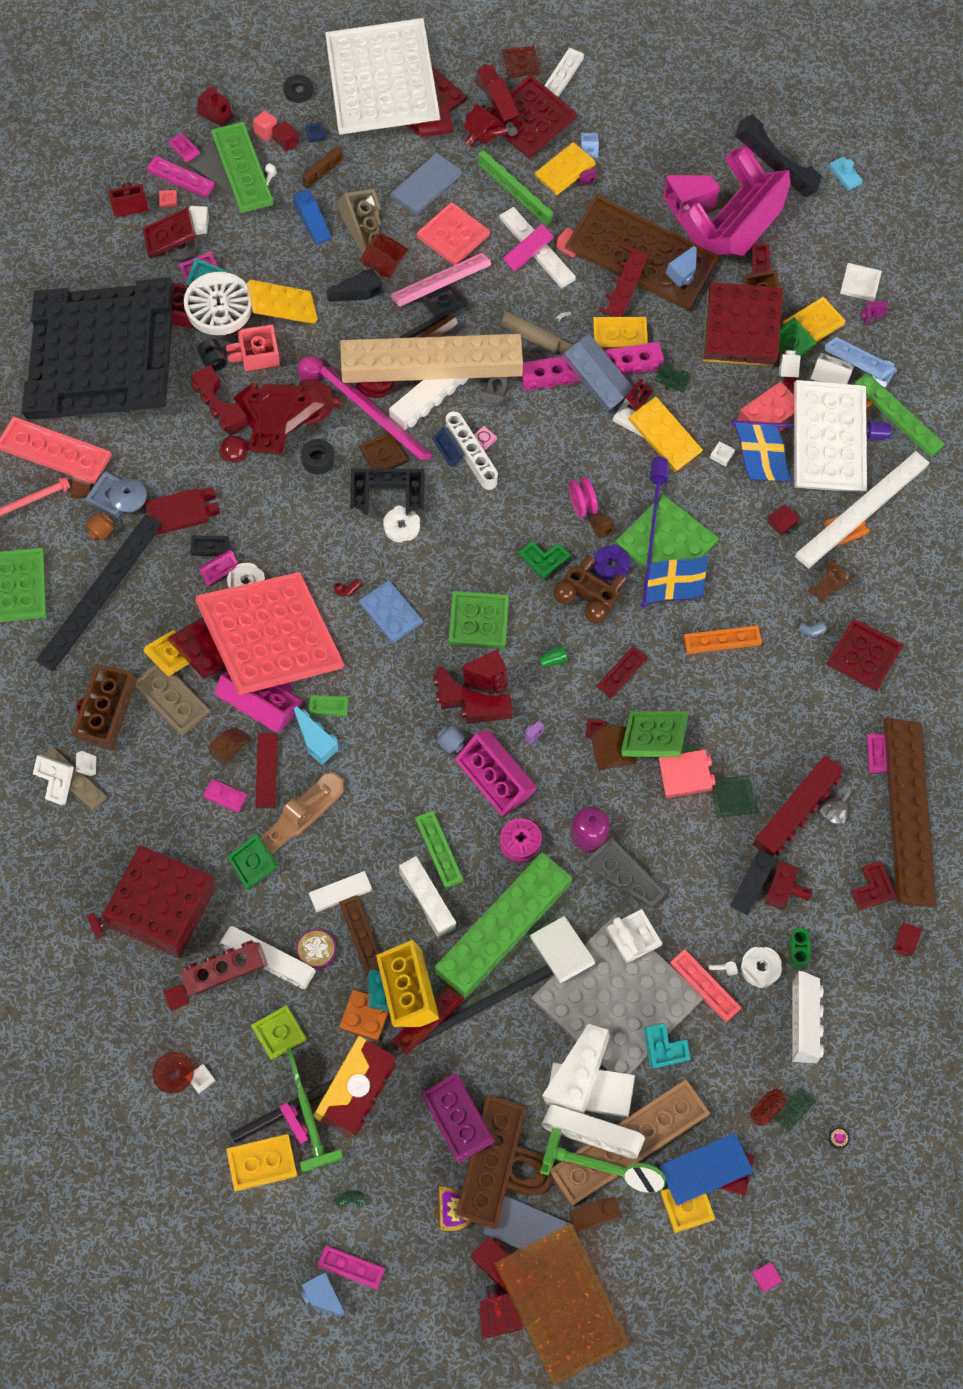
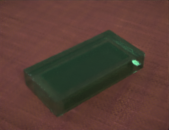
[773,1087,816,1132]

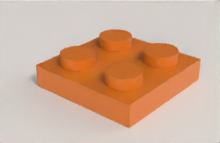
[339,990,389,1042]

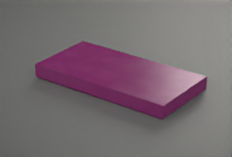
[421,1073,495,1163]

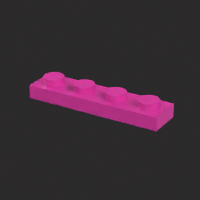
[147,156,215,199]

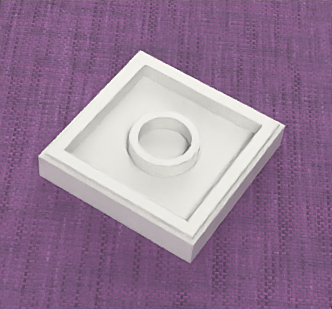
[840,263,882,301]

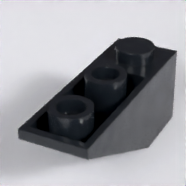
[326,268,383,302]

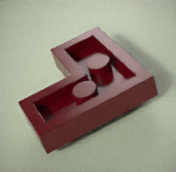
[851,861,897,911]

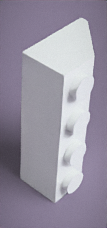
[792,971,824,1063]

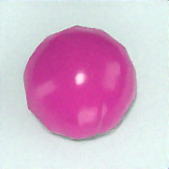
[298,356,324,381]

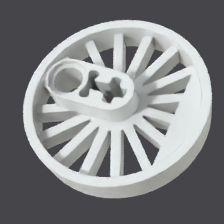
[184,272,252,335]

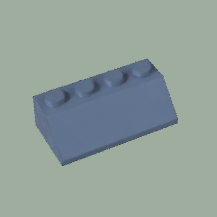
[561,334,632,412]

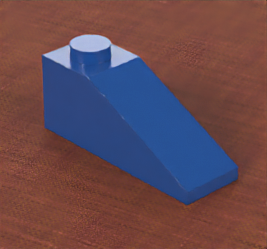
[293,189,332,245]

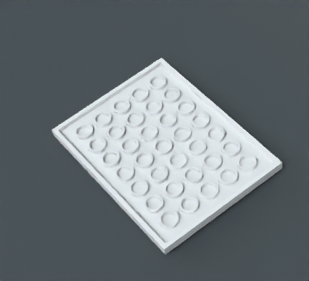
[325,18,440,135]

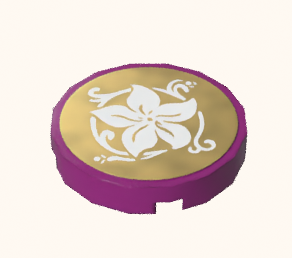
[296,929,336,970]

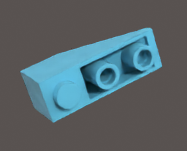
[294,706,338,765]

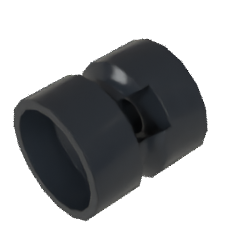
[197,338,228,372]

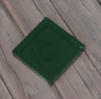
[712,775,756,818]

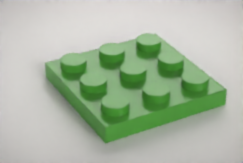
[449,591,509,649]
[621,711,688,757]

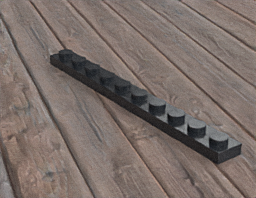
[36,514,162,672]

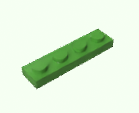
[415,811,463,889]

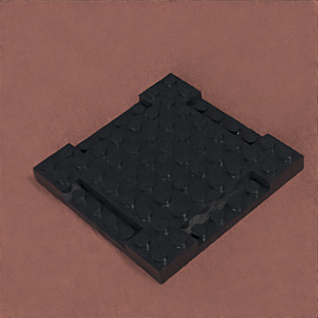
[22,277,174,419]

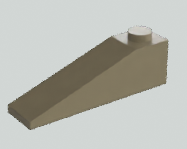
[336,189,382,259]

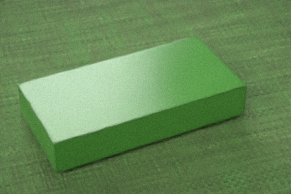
[309,695,349,716]

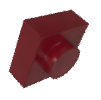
[87,913,105,939]

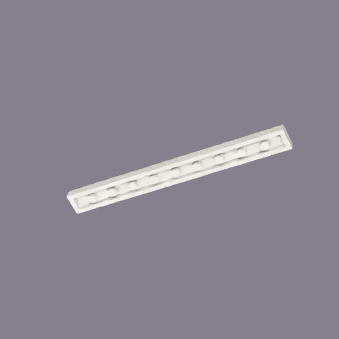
[795,451,929,569]

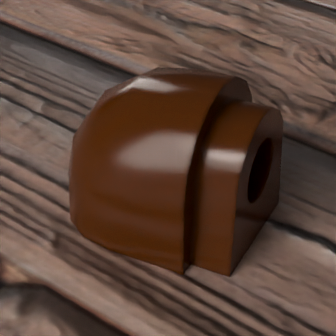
[590,514,615,539]

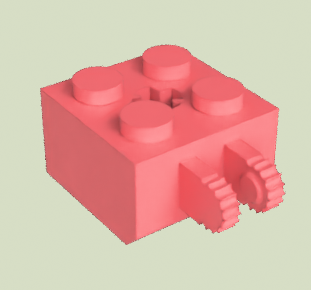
[226,325,280,372]

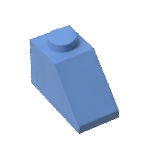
[666,246,697,288]
[300,1273,345,1317]

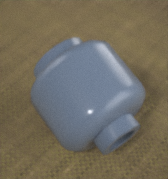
[436,725,465,753]

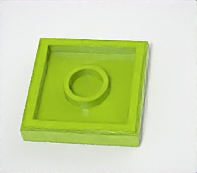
[251,1005,307,1061]

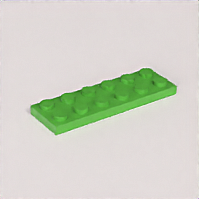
[211,122,274,214]

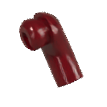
[333,579,362,596]

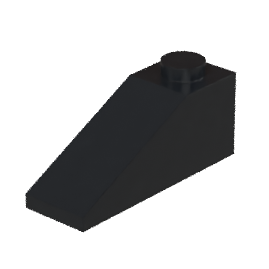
[730,850,776,916]

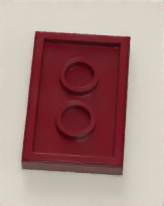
[142,207,197,258]

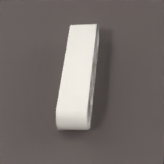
[446,412,498,490]
[220,926,316,989]
[542,1105,645,1159]

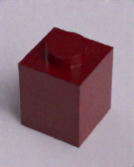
[272,121,299,152]
[892,922,922,957]

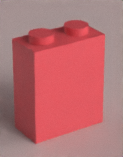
[659,750,716,798]

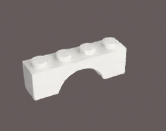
[399,856,456,939]

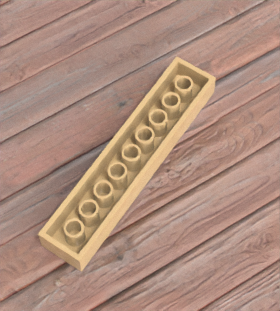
[340,334,523,383]

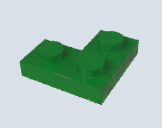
[518,541,571,580]

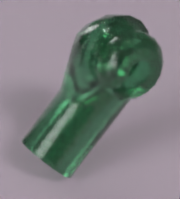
[333,1190,366,1209]

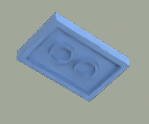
[359,581,423,644]

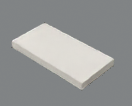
[546,1063,635,1118]

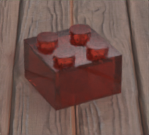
[360,231,409,280]

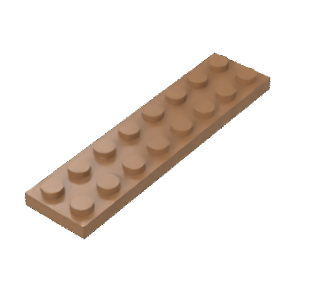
[550,1079,710,1207]

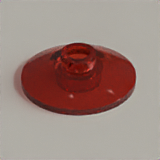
[152,1052,194,1094]

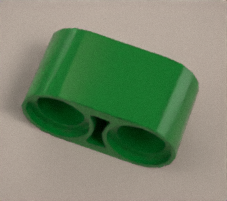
[789,928,810,970]

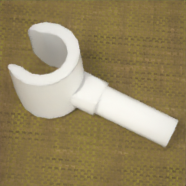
[265,163,277,185]
[709,962,738,976]

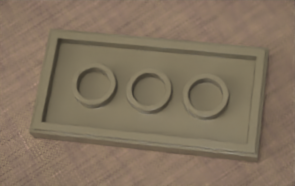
[135,664,211,737]

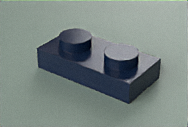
[432,427,465,467]

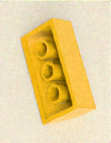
[376,940,439,1027]

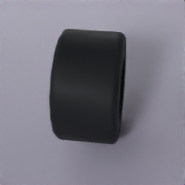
[301,439,334,475]

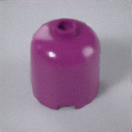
[570,806,610,853]

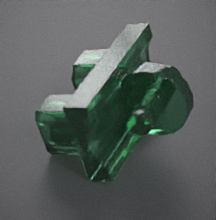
[655,363,690,393]

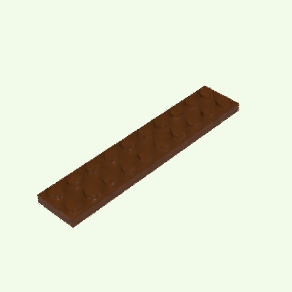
[883,718,936,908]

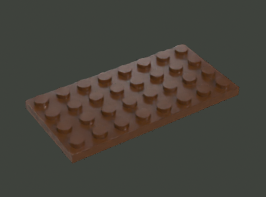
[565,194,719,311]

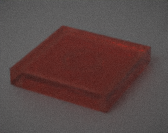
[502,46,541,79]

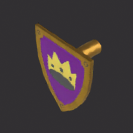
[434,1187,471,1231]

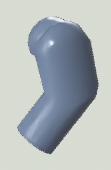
[798,621,827,638]

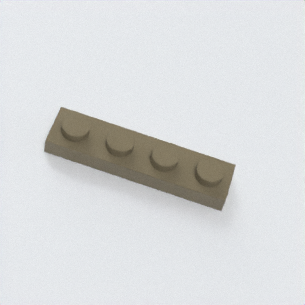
[43,747,107,812]

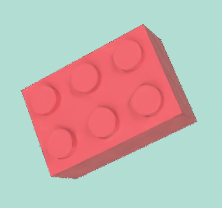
[737,381,794,432]

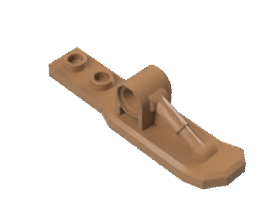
[261,772,343,854]

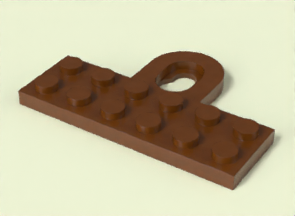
[454,1095,552,1229]

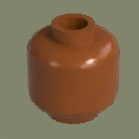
[86,512,114,540]

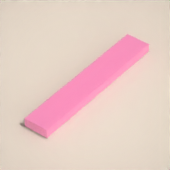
[391,253,491,307]

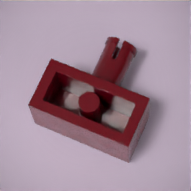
[109,182,149,217]
[765,861,813,910]

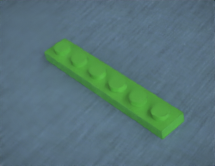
[478,150,553,226]
[854,372,945,457]

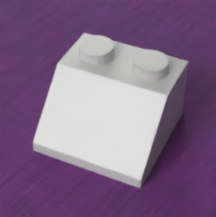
[811,353,854,384]

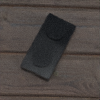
[190,535,229,556]

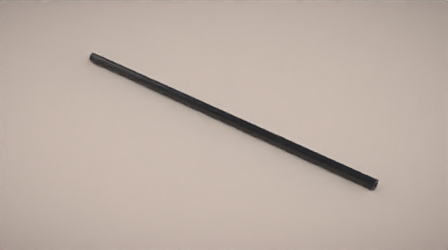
[230,965,553,1142]

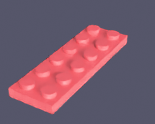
[0,417,112,484]

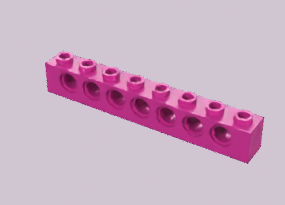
[520,342,664,391]

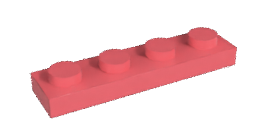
[670,949,741,1023]

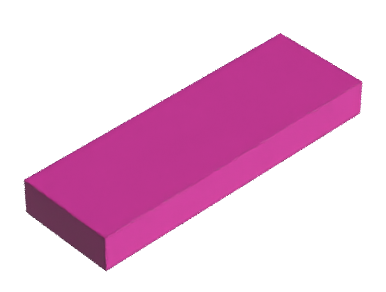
[503,224,554,272]
[317,1245,385,1290]

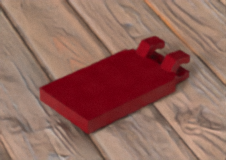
[145,487,221,535]

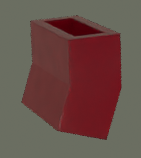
[767,504,800,536]

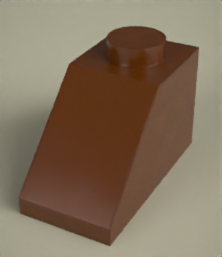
[208,727,250,766]
[569,1196,622,1233]

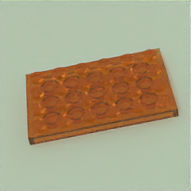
[494,1223,629,1386]

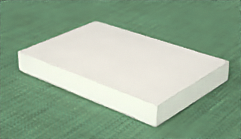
[530,916,595,983]

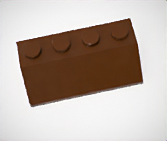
[72,663,137,751]

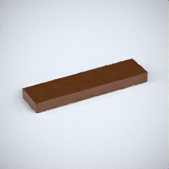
[339,895,380,976]

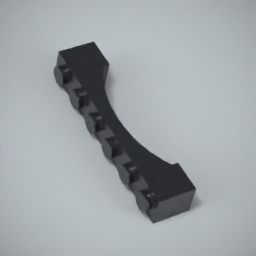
[735,114,822,197]

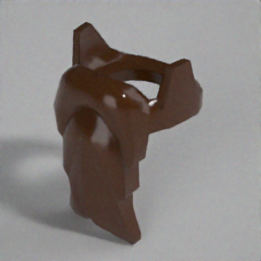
[808,558,855,603]

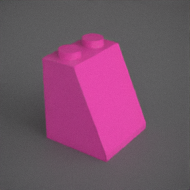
[663,175,720,223]

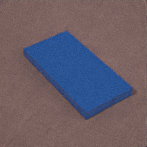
[658,1133,754,1207]

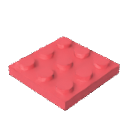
[417,202,490,265]

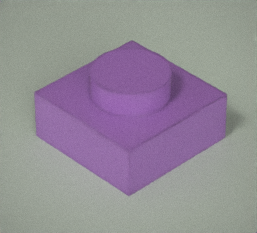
[525,721,544,745]

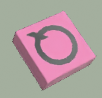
[474,426,497,451]

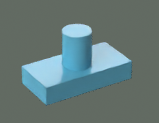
[829,157,863,191]

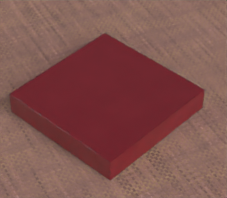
[417,103,453,138]

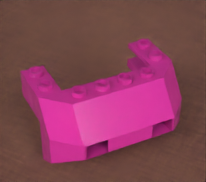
[676,146,790,257]

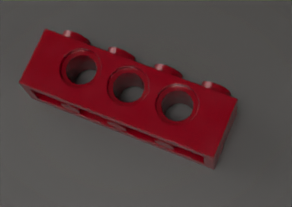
[180,940,268,996]

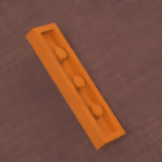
[683,625,762,654]

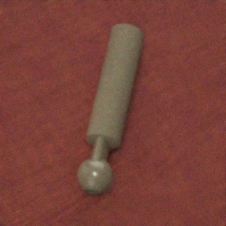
[500,312,575,355]

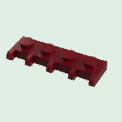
[599,246,649,317]

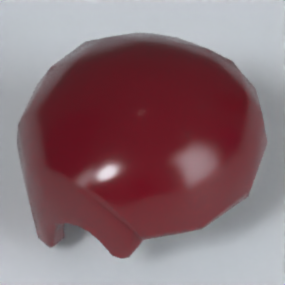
[219,436,248,463]

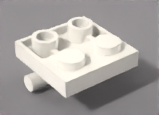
[606,909,662,964]

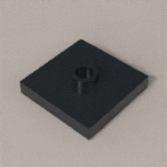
[420,283,468,320]

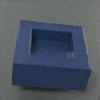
[305,122,326,143]

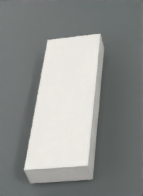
[309,871,372,912]

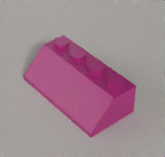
[214,671,303,733]
[454,731,537,817]

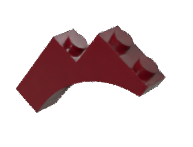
[475,64,519,125]
[433,667,513,724]

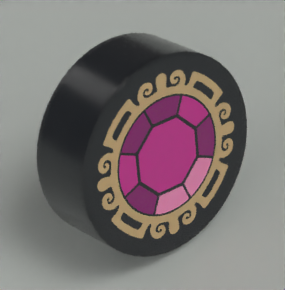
[828,1127,850,1150]

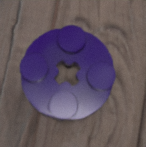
[593,544,630,581]

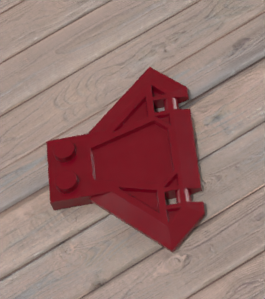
[233,383,326,454]

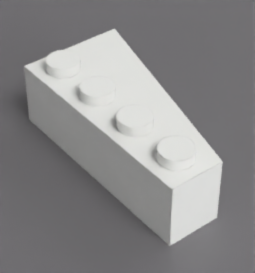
[542,1024,610,1114]

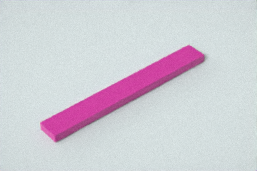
[320,366,433,460]

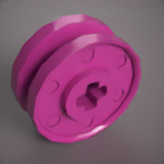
[568,476,598,518]
[500,818,542,863]

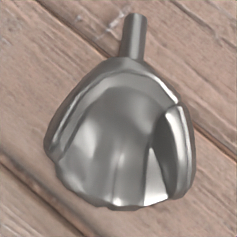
[819,789,851,825]

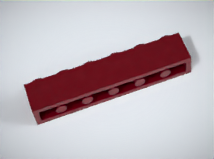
[753,755,844,857]

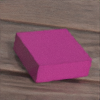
[752,1262,782,1293]

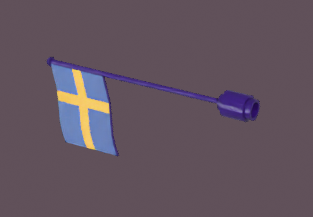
[731,419,892,482]
[640,457,708,608]

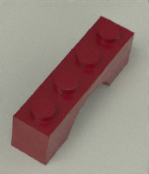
[191,365,248,435]

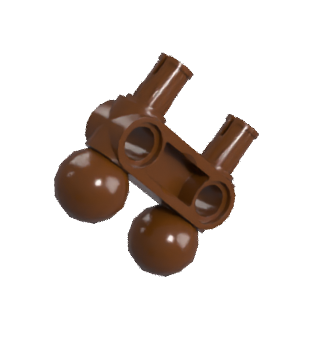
[553,555,626,624]

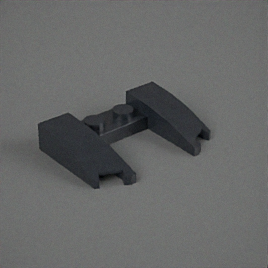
[350,468,424,516]

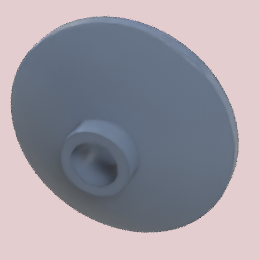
[109,479,147,512]

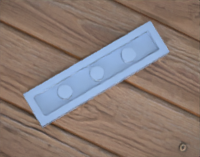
[825,337,894,379]

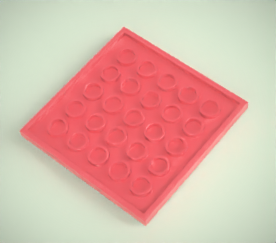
[195,572,344,695]

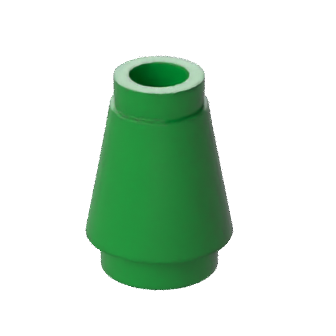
[539,646,568,667]

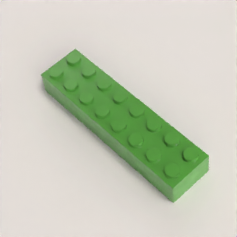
[435,852,572,999]

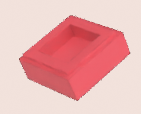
[159,190,177,208]

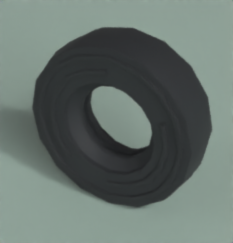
[283,75,313,103]

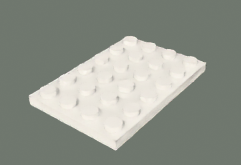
[794,380,867,493]

